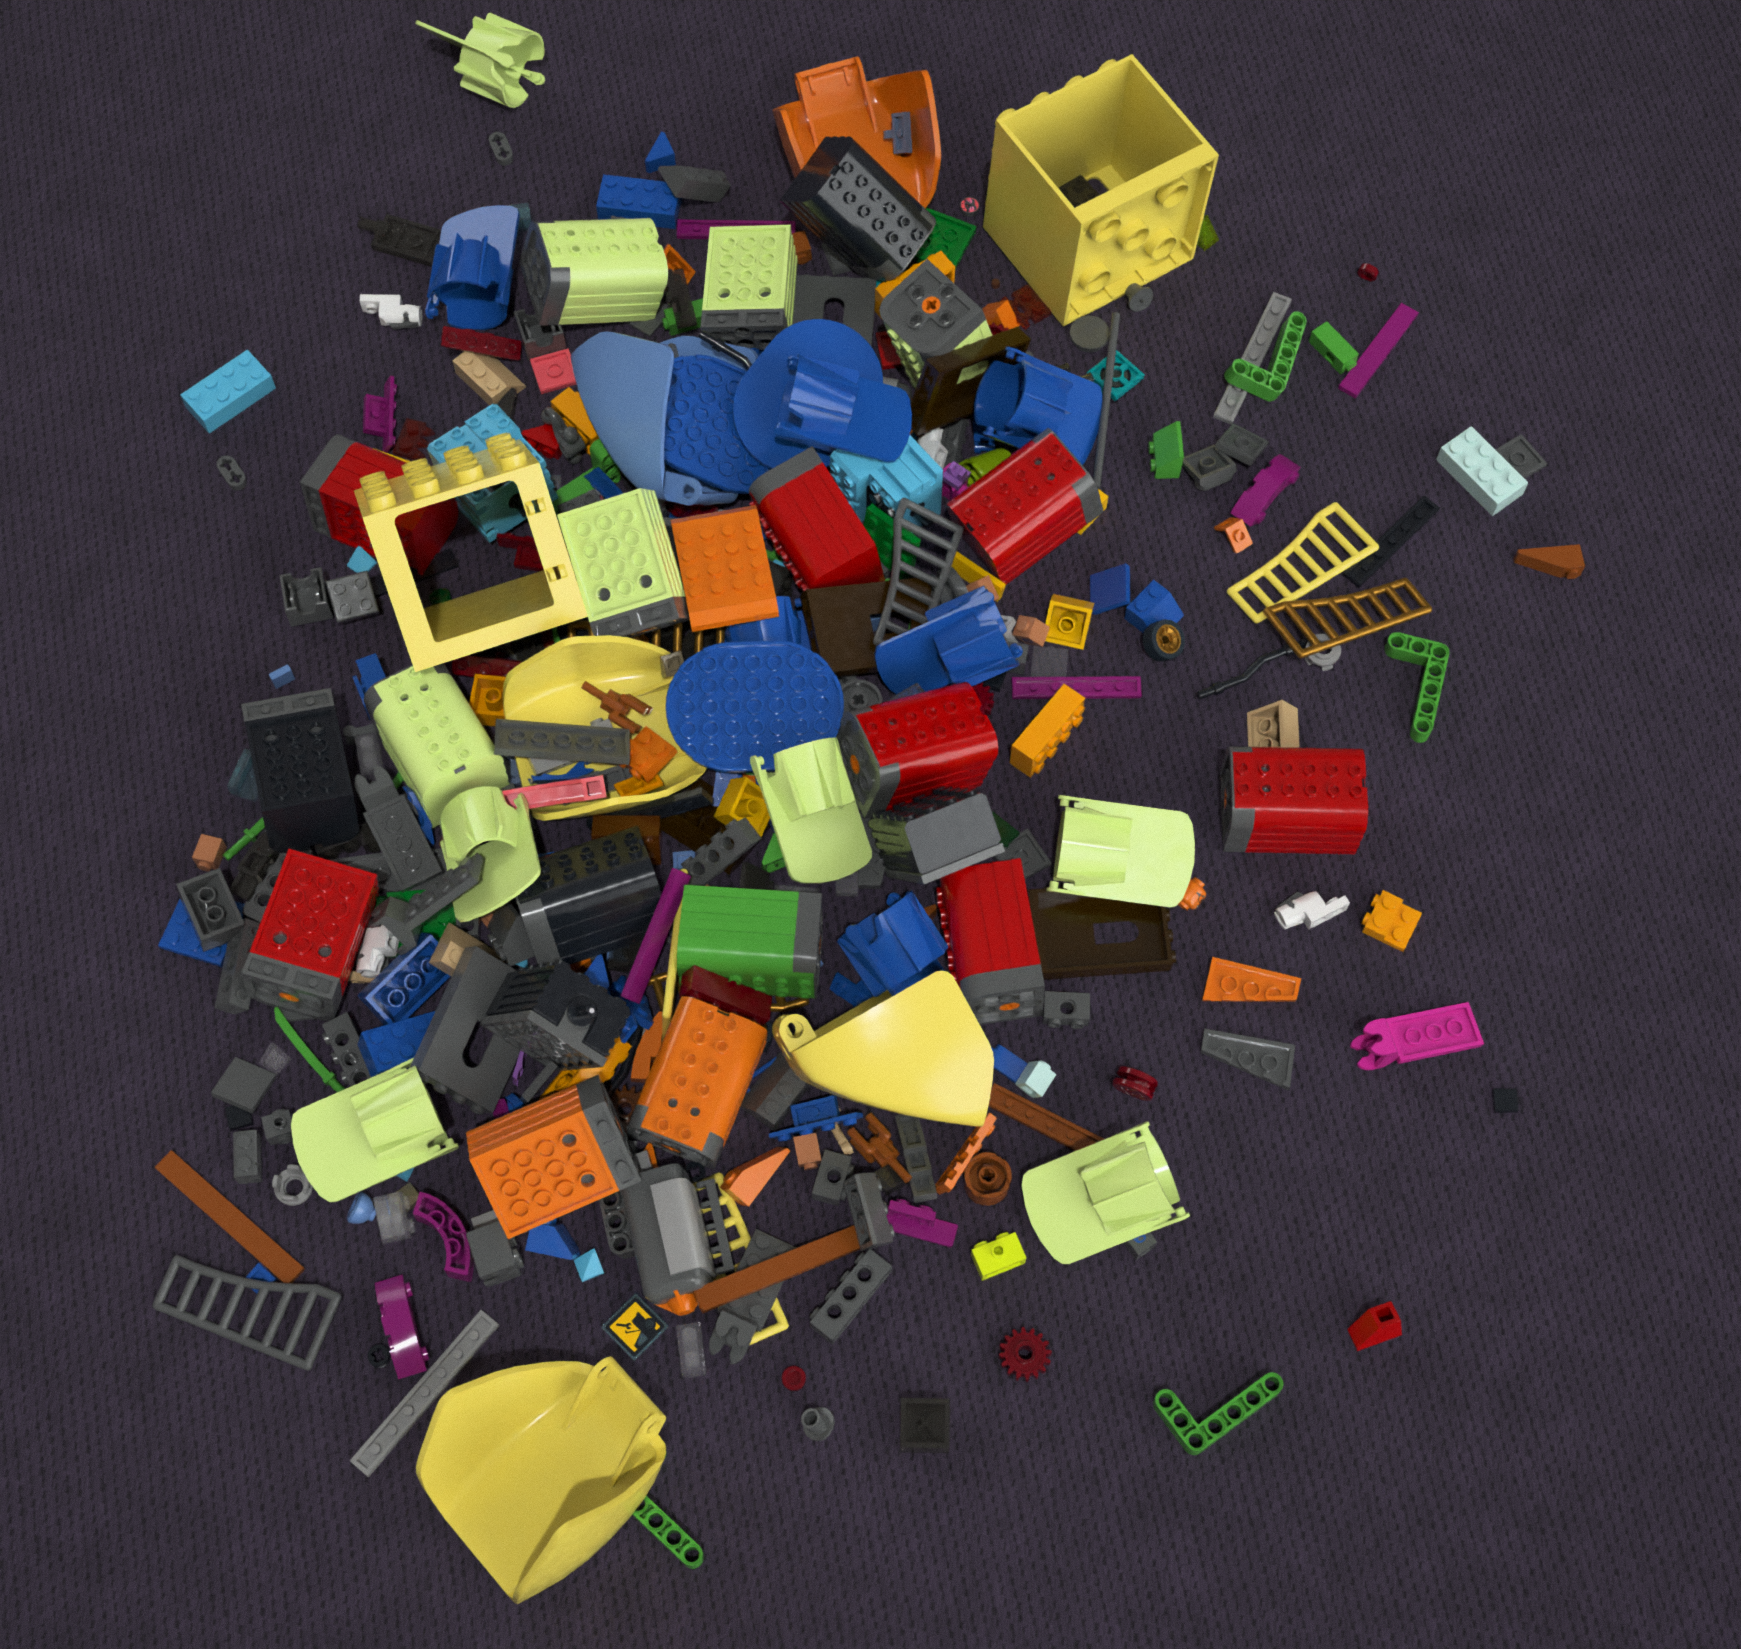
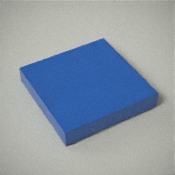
[1090,563,1130,615]

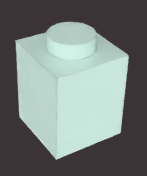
[1015,1060,1056,1098]

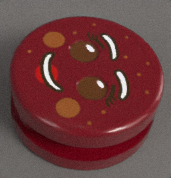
[1112,1066,1158,1101]

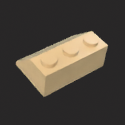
[452,351,526,407]
[1247,700,1299,747]
[429,923,505,977]

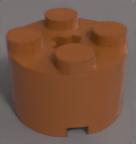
[963,1152,1012,1206]

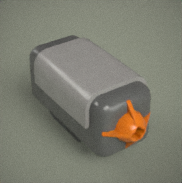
[599,1164,717,1316]

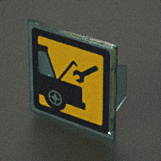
[601,1293,669,1361]

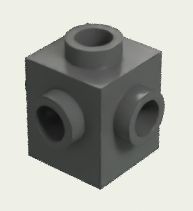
[261,1109,293,1145]

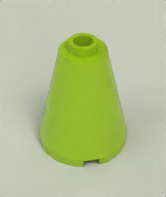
[958,448,1011,487]

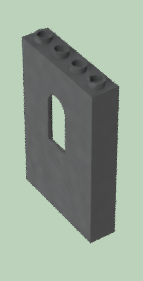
[793,274,876,347]
[409,946,520,1115]

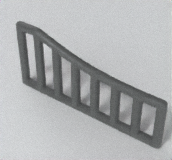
[873,498,963,646]
[152,1255,341,1371]

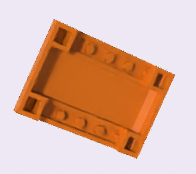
[670,505,779,632]

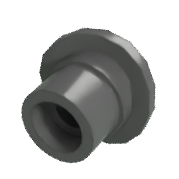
[1125,283,1153,312]
[801,1407,835,1441]

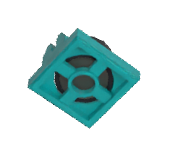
[1086,350,1145,401]

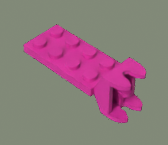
[1350,1002,1484,1070]

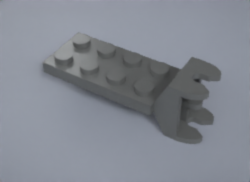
[354,766,443,893]
[368,852,484,955]
[709,1229,796,1364]

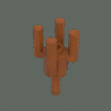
[581,681,653,734]
[847,1113,912,1183]

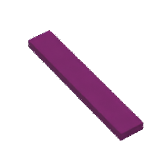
[677,219,796,239]
[1338,303,1419,399]
[1012,676,1142,699]
[621,868,691,1004]

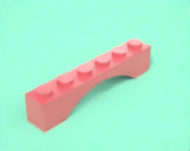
[501,774,607,809]

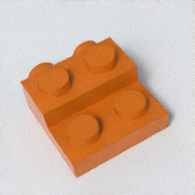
[618,726,678,783]

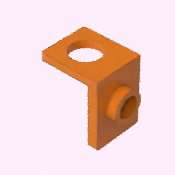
[1214,517,1253,553]

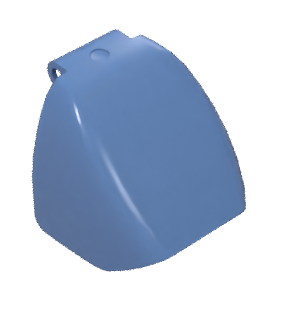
[570,332,758,505]

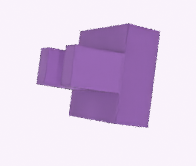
[943,461,971,491]

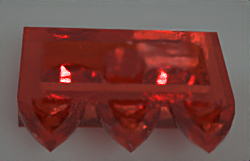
[393,418,435,460]

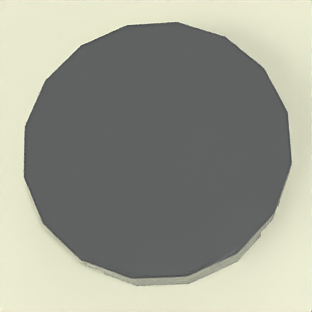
[1069,315,1110,353]

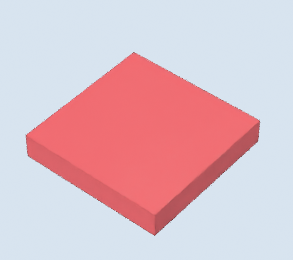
[530,348,577,394]

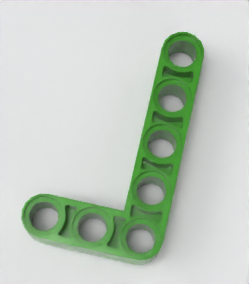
[1224,311,1307,402]
[536,439,621,521]
[1385,632,1449,743]
[1153,1372,1283,1455]
[632,1451,704,1569]

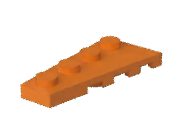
[1202,957,1301,1002]
[935,1113,997,1195]

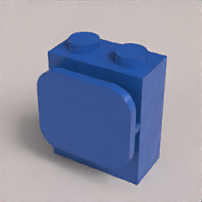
[352,653,386,720]

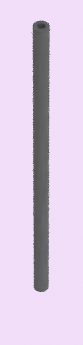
[1093,312,1120,489]

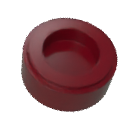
[1357,263,1379,282]
[782,1366,806,1391]

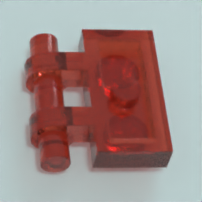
[1000,284,1051,330]

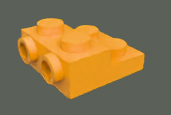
[1361,890,1422,952]

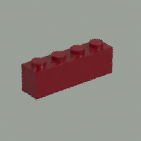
[679,965,772,1026]

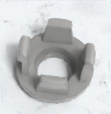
[1304,634,1341,671]
[272,1164,313,1206]

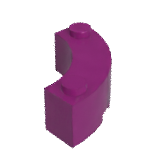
[1230,454,1301,527]
[413,1192,474,1282]
[375,1274,430,1379]

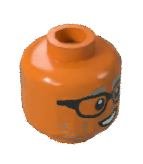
[1178,877,1206,911]

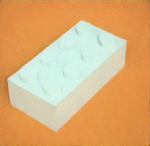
[1436,426,1528,516]

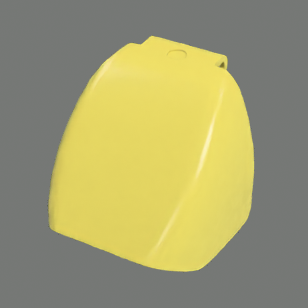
[502,635,707,821]
[772,971,994,1127]
[416,1356,666,1604]

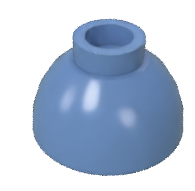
[347,1192,378,1224]

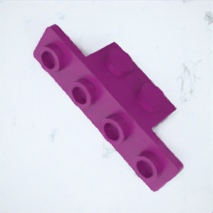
[363,375,397,453]
[887,1199,958,1248]

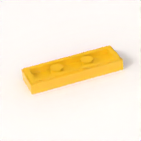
[952,551,1006,602]

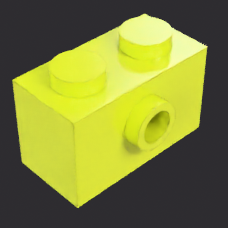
[971,1232,1027,1281]

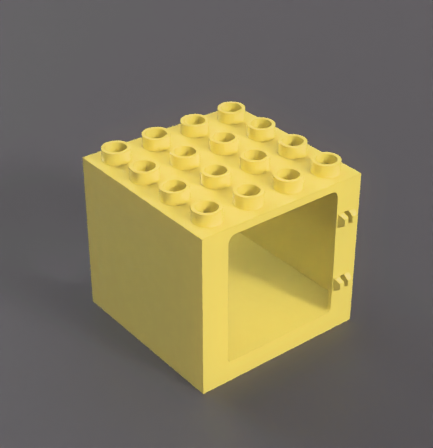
[983,54,1219,327]
[354,433,588,672]

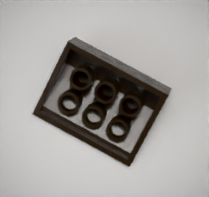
[661,779,770,875]

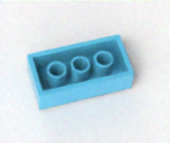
[180,350,276,433]

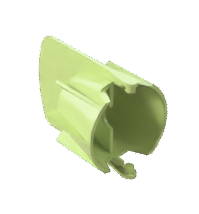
[415,13,545,108]
[750,737,872,884]
[439,786,541,922]
[1046,795,1195,907]
[291,1058,459,1203]
[1022,1121,1190,1264]

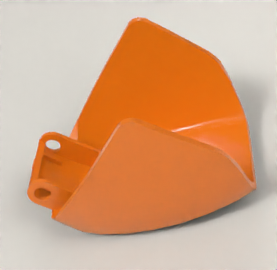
[772,56,941,208]

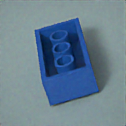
[596,174,682,229]
[357,932,450,1025]
[357,1011,435,1078]

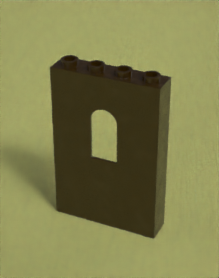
[911,327,1031,435]
[800,578,931,677]
[1028,887,1176,980]

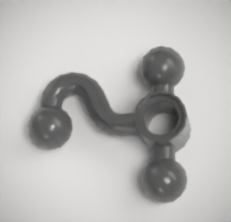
[541,407,586,465]

